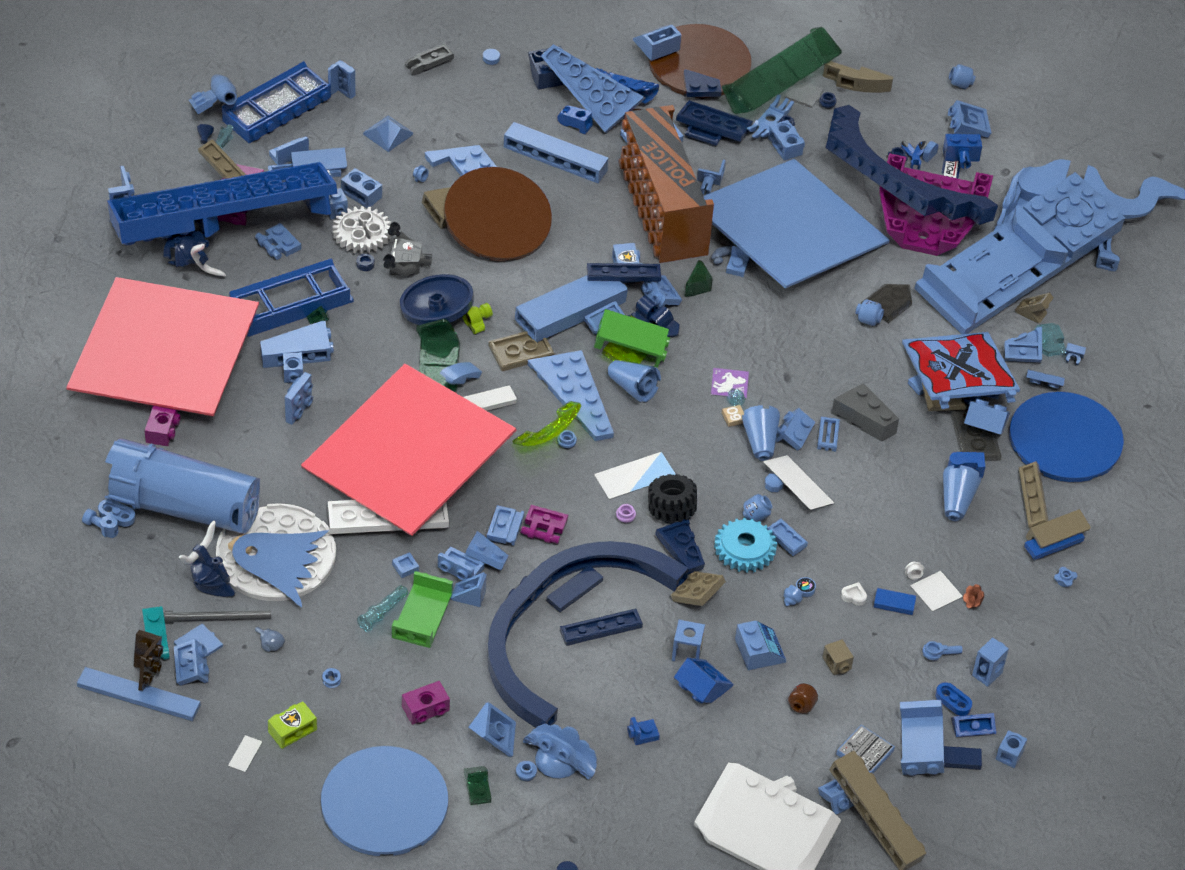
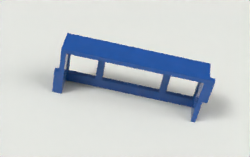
[229,258,354,337]

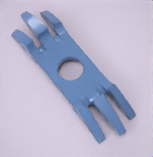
[747,94,794,138]

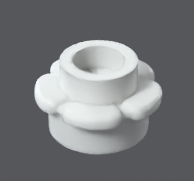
[905,562,924,580]

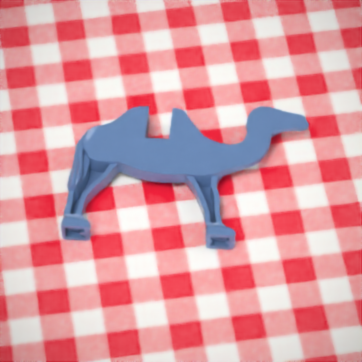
[994,159,1185,271]

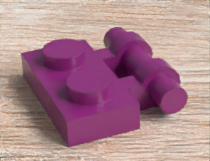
[521,505,568,544]

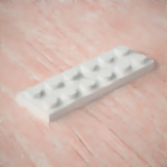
[328,500,449,534]

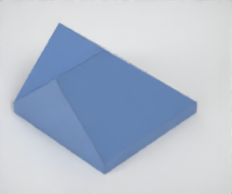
[363,115,413,152]
[468,702,516,757]

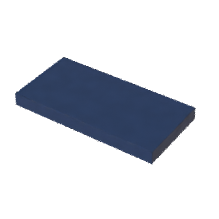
[676,100,753,142]

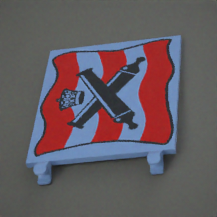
[902,332,1020,409]

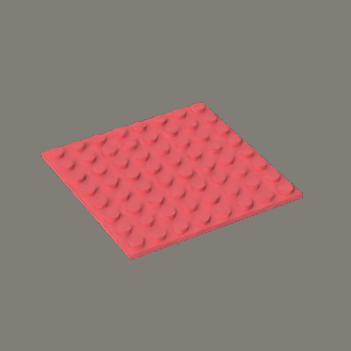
[66,277,259,416]
[301,364,517,536]

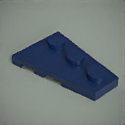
[655,519,705,574]

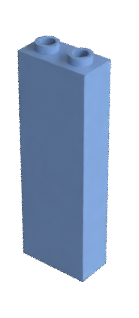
[515,275,628,342]

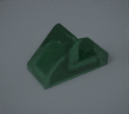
[464,766,492,805]

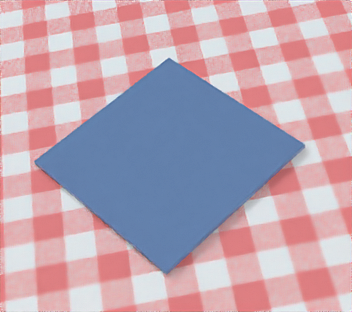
[704,159,890,289]

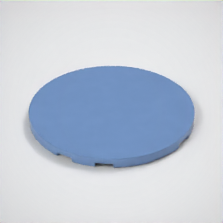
[321,746,448,856]

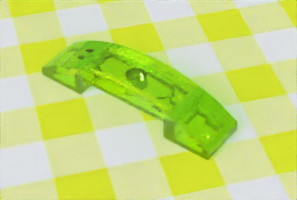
[512,401,581,446]

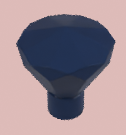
[197,124,214,144]

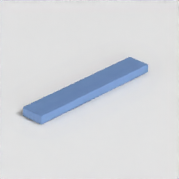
[77,667,201,721]

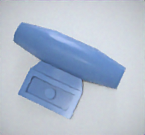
[189,74,237,114]

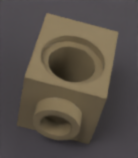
[822,639,854,675]

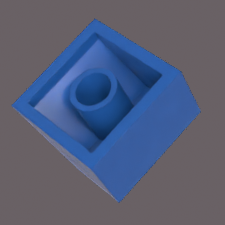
[674,658,734,703]

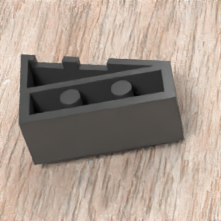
[831,383,899,442]

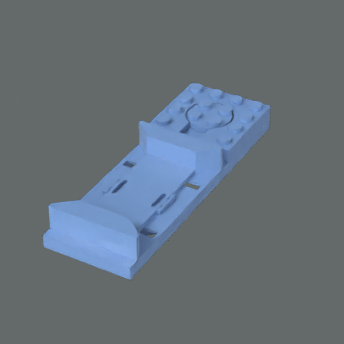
[914,172,1125,334]

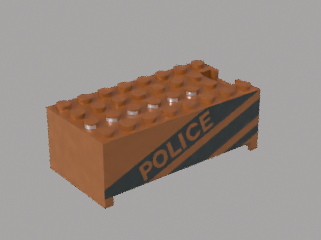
[619,105,714,263]

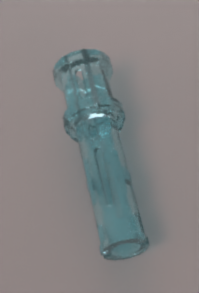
[357,585,408,631]

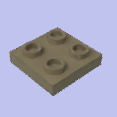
[671,571,726,606]

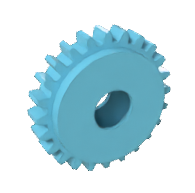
[714,518,777,573]

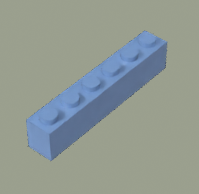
[504,122,609,184]

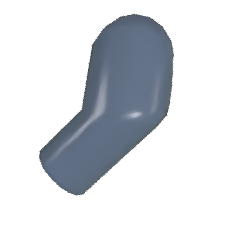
[711,245,732,265]

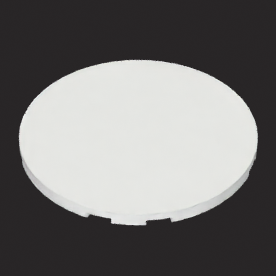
[216,503,336,601]

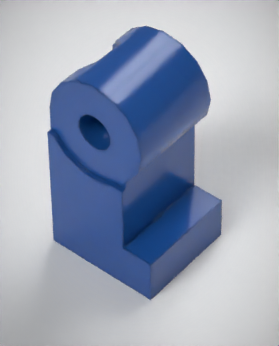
[557,105,593,135]
[948,452,985,478]

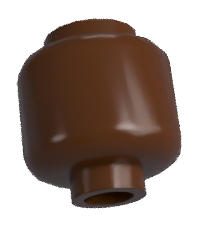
[788,683,818,714]

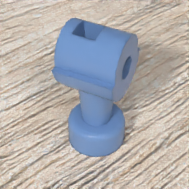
[82,509,119,538]

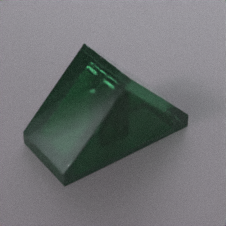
[685,260,713,297]

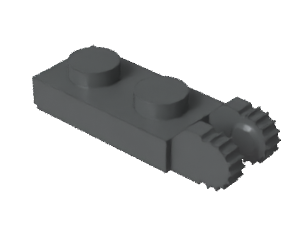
[404,44,454,75]

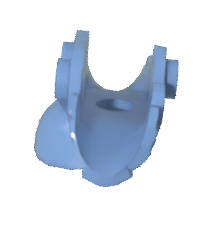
[523,723,597,779]

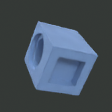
[283,352,303,383]
[996,730,1027,768]

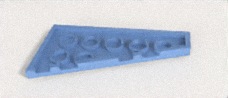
[541,44,645,133]

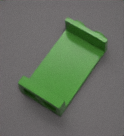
[594,309,670,368]
[392,571,453,648]

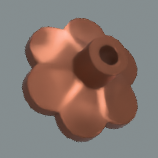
[963,584,985,609]

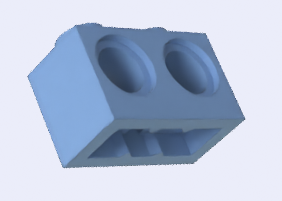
[768,120,805,160]
[341,168,382,208]

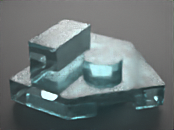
[1033,323,1066,356]

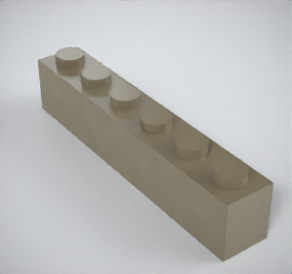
[829,750,926,870]

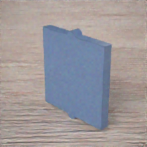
[174,624,223,657]

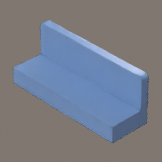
[291,147,347,170]

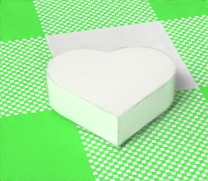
[841,582,867,606]

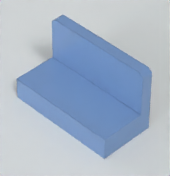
[269,136,309,165]

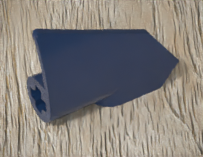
[629,296,680,337]

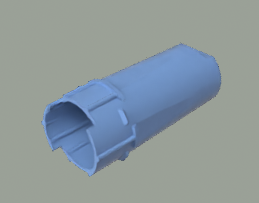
[105,438,260,534]

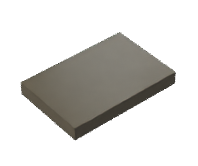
[488,331,555,372]

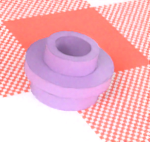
[616,504,636,523]

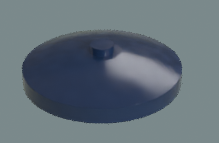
[400,274,474,326]

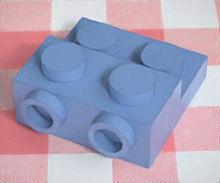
[948,100,991,138]

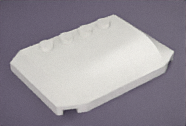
[694,762,841,870]

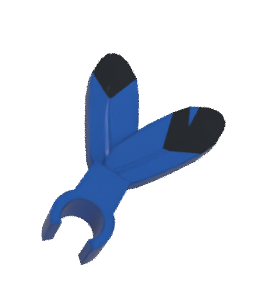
[901,141,928,169]

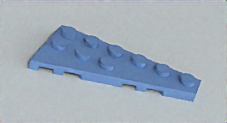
[527,350,614,441]

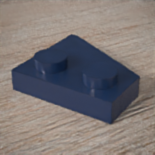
[683,69,722,97]

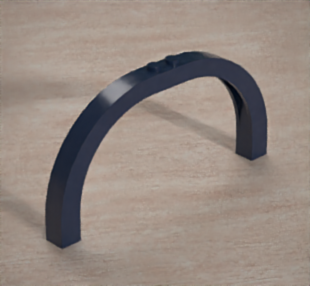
[487,541,688,728]

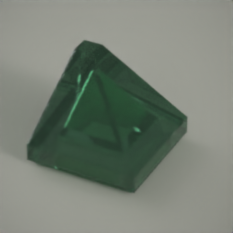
[306,306,329,324]

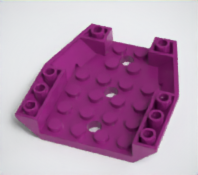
[879,153,993,256]

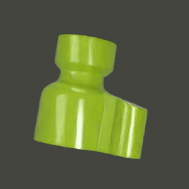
[462,303,493,334]

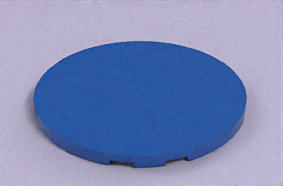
[1009,392,1124,482]

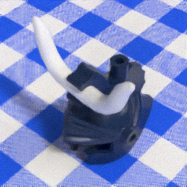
[163,231,226,277]
[179,521,236,597]

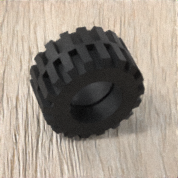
[648,474,697,523]

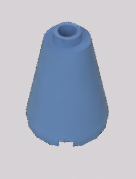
[608,360,661,402]
[742,405,780,461]
[943,465,982,521]

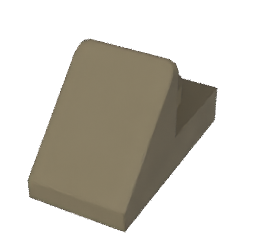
[1015,292,1053,323]

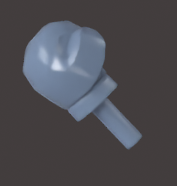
[255,627,285,652]

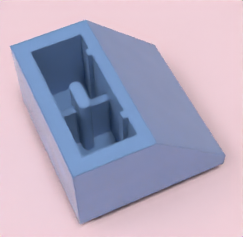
[633,25,681,61]
[964,398,1010,435]

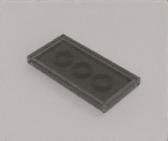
[949,400,1002,461]

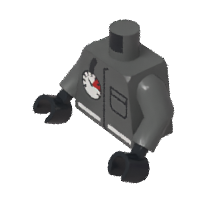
[383,222,432,277]

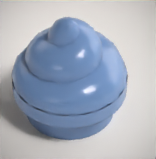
[783,585,804,606]

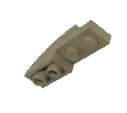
[823,60,893,93]

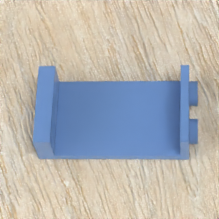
[900,700,944,775]

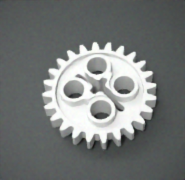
[332,206,391,254]

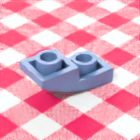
[440,362,482,385]

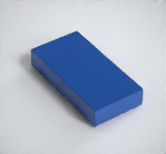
[874,588,916,615]

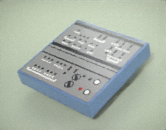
[836,725,895,773]

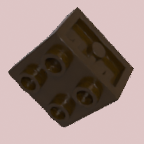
[133,630,163,691]

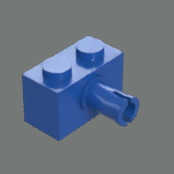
[943,134,982,169]

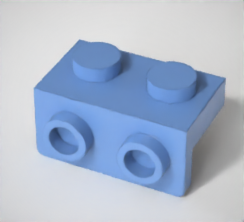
[328,60,356,99]
[776,408,815,450]
[438,546,484,581]

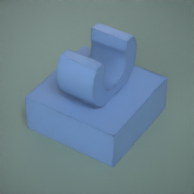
[1065,343,1086,365]

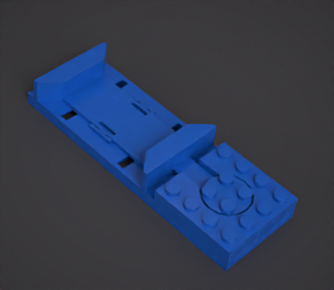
[107,162,338,245]

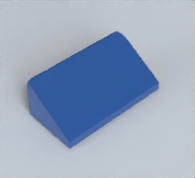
[951,713,996,737]

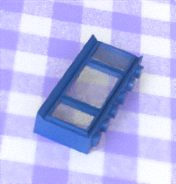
[222,61,331,143]

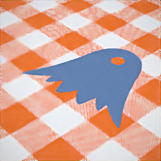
[232,530,329,607]

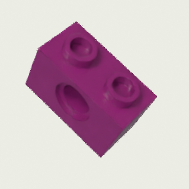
[144,405,181,446]
[402,680,450,725]

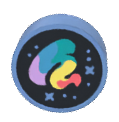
[796,577,816,597]

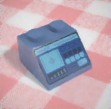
[735,621,786,670]

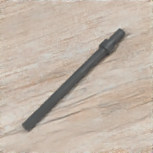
[164,610,271,623]

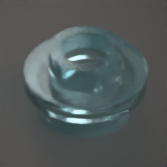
[727,389,745,406]

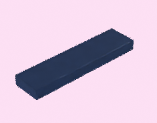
[586,263,661,282]
[560,608,643,646]

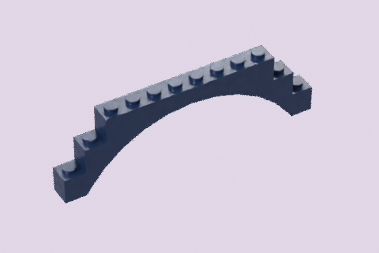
[825,105,998,225]

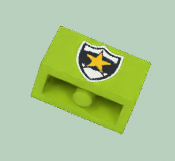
[268,701,317,749]

